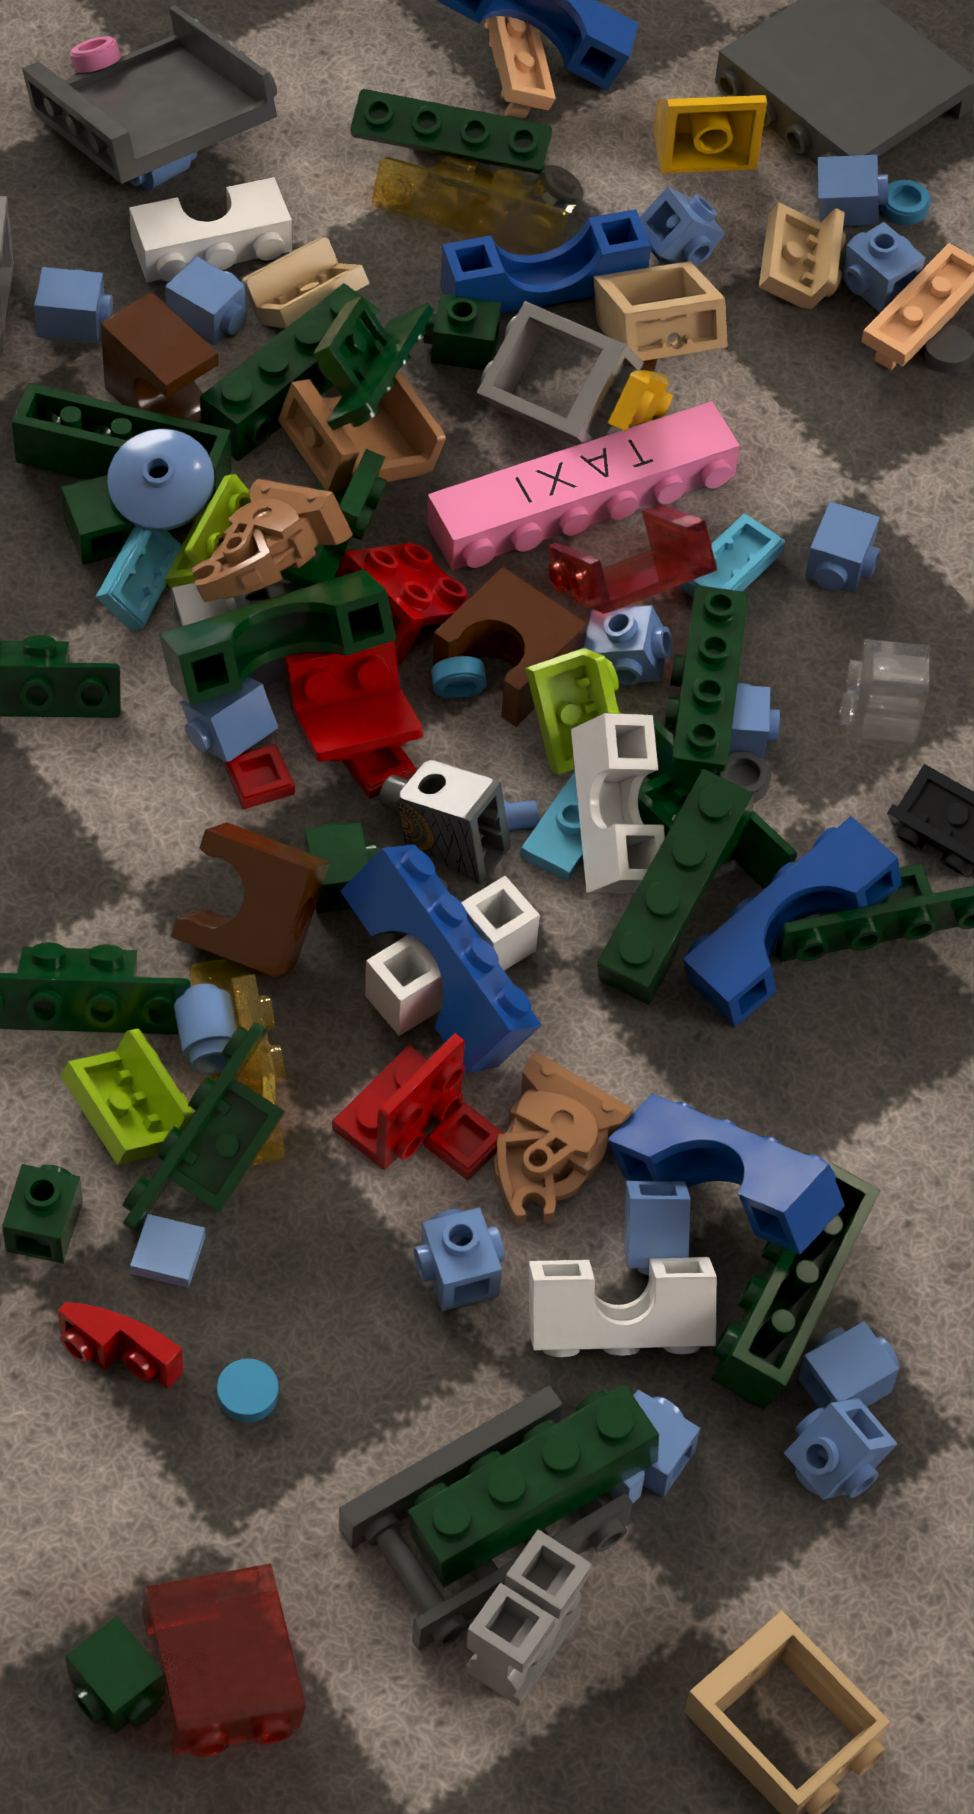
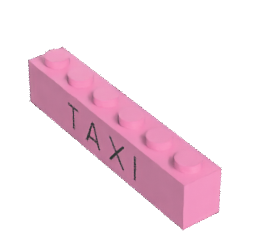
[426,401,740,571]

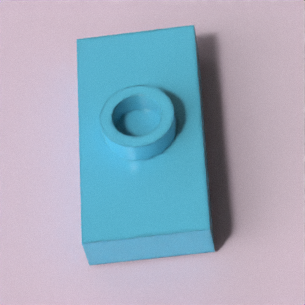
[677,513,786,597]
[96,525,182,630]
[520,771,583,882]

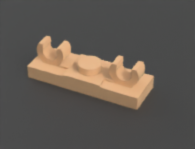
[485,16,556,118]
[861,243,974,370]

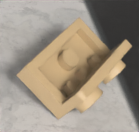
[759,202,846,309]
[242,237,370,329]

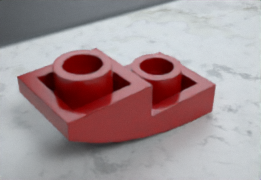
[57,1302,184,1389]

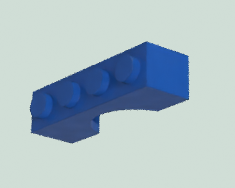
[437,0,639,91]
[440,209,651,314]
[683,816,902,1028]
[340,844,542,1073]
[607,1094,845,1254]

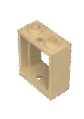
[593,261,728,361]
[684,1610,890,1814]

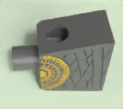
[379,760,511,885]

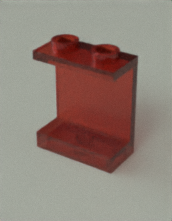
[548,503,717,614]
[142,1563,306,1757]

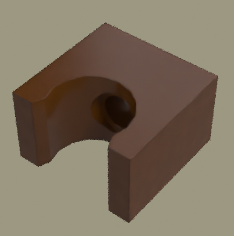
[100,291,218,423]
[432,567,587,727]
[171,822,331,977]

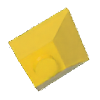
[653,95,767,174]

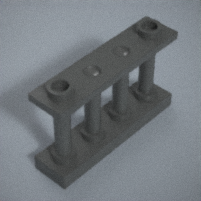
[339,1385,633,1650]

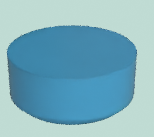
[880,180,931,225]
[431,656,487,699]
[217,1359,278,1423]

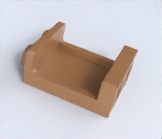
[278,370,446,492]

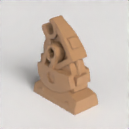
[191,479,353,602]
[494,1051,633,1226]

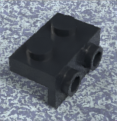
[887,764,974,878]

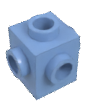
[640,186,726,266]
[841,222,925,313]
[584,605,673,686]
[414,1207,505,1312]
[784,1398,898,1500]

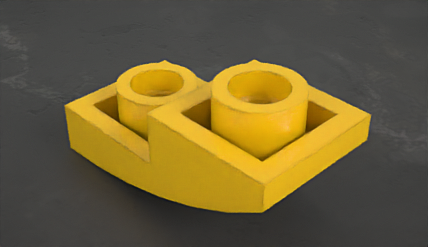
[608,370,673,432]

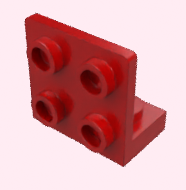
[334,543,470,666]
[283,641,423,762]
[332,1033,465,1170]

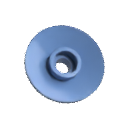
[107,429,215,531]

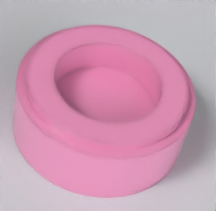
[70,36,121,73]

